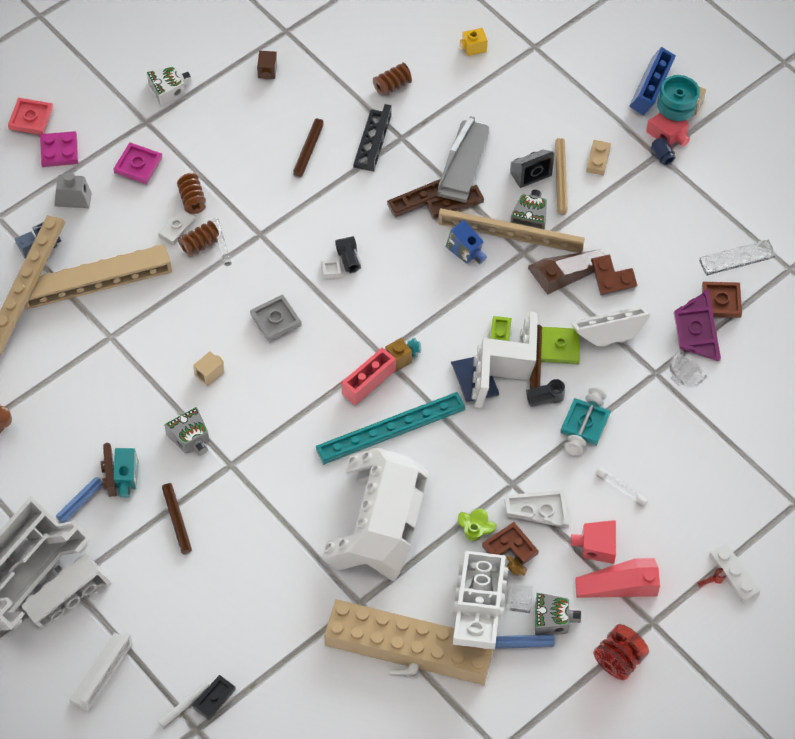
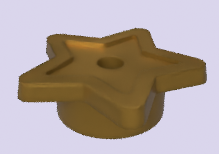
[506,556,527,576]

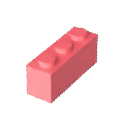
[341,347,396,406]

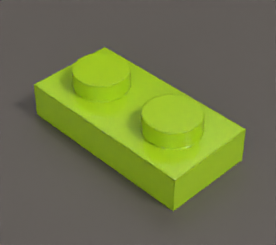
[490,316,512,341]

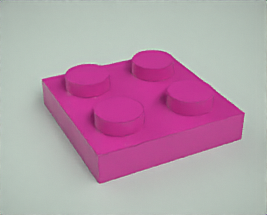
[40,131,78,167]
[113,142,162,185]

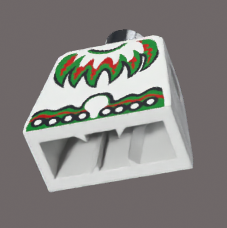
[146,66,192,107]

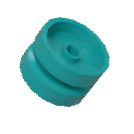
[657,75,700,121]

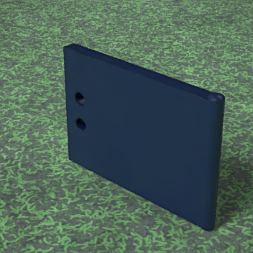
[451,357,499,402]

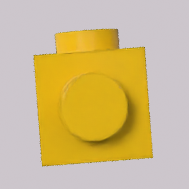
[460,28,488,56]

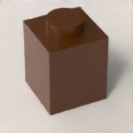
[257,51,277,79]

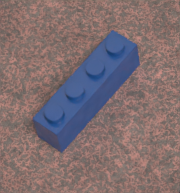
[629,46,676,116]

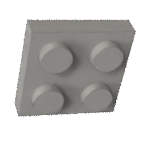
[250,294,302,342]

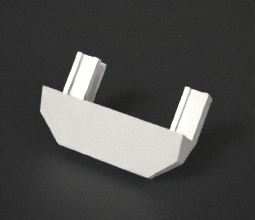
[322,448,428,582]
[0,496,91,631]

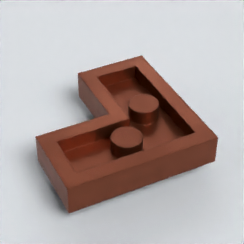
[591,254,638,295]
[482,522,539,565]

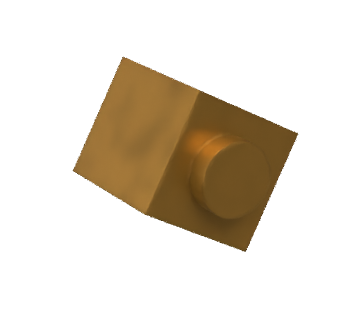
[385,338,412,372]

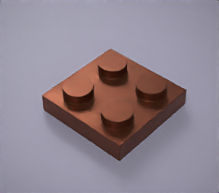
[702,281,742,318]

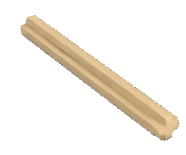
[555,138,568,214]

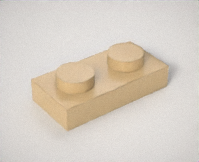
[586,140,611,175]

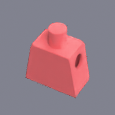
[646,113,690,147]
[570,520,616,564]

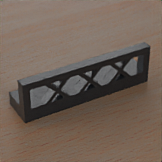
[353,104,392,172]

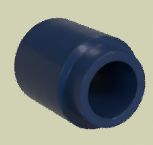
[650,138,676,165]

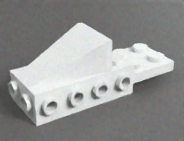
[453,551,508,650]

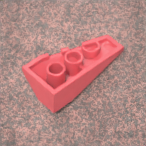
[575,558,660,598]

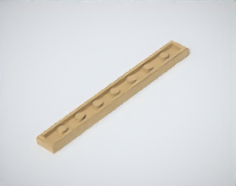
[438,208,585,253]

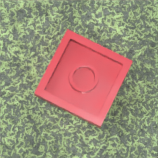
[8,97,53,135]

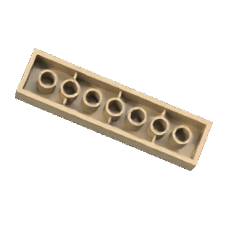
[324,599,494,685]

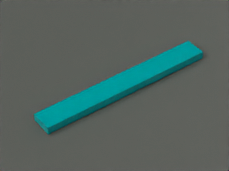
[316,392,465,465]

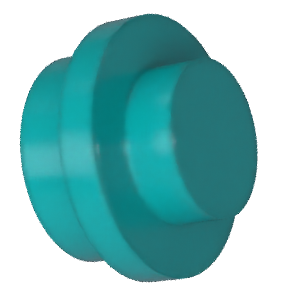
[407,338,421,357]

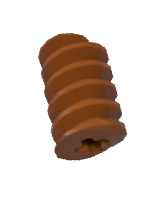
[373,62,412,96]
[177,173,206,214]
[178,220,219,257]

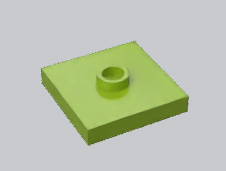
[541,327,580,364]

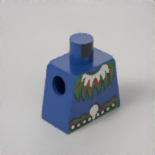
[445,219,487,265]

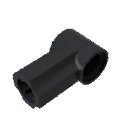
[335,236,361,273]
[526,379,565,407]

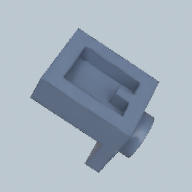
[15,231,36,258]

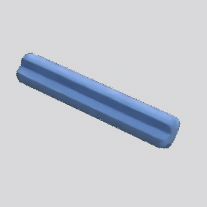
[56,477,103,523]
[495,634,555,648]

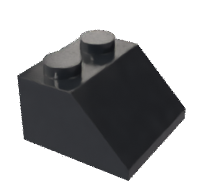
[510,149,554,188]

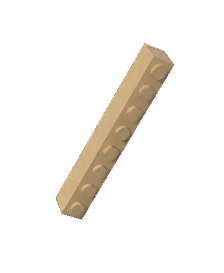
[25,244,172,310]

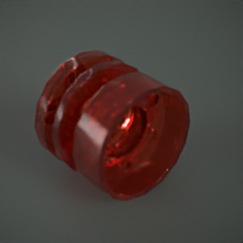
[593,624,649,680]

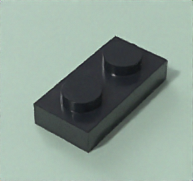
[192,675,236,720]

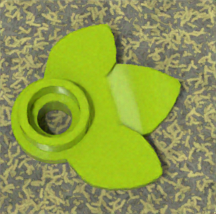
[458,509,497,541]

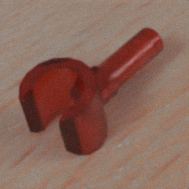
[697,568,727,587]

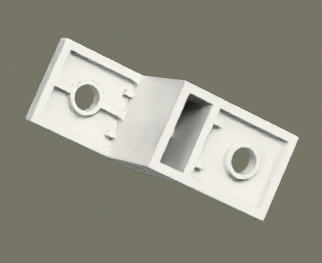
[472,311,538,408]

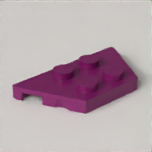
[673,289,721,361]

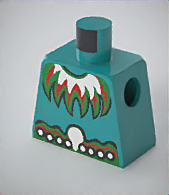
[114,448,139,498]

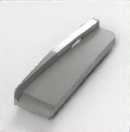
[437,116,489,203]

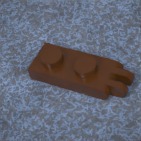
[101,443,117,497]

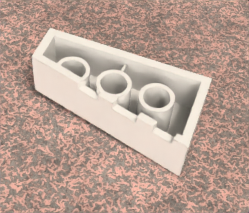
[21,554,111,629]

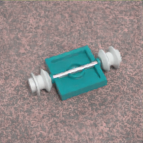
[560,387,611,455]

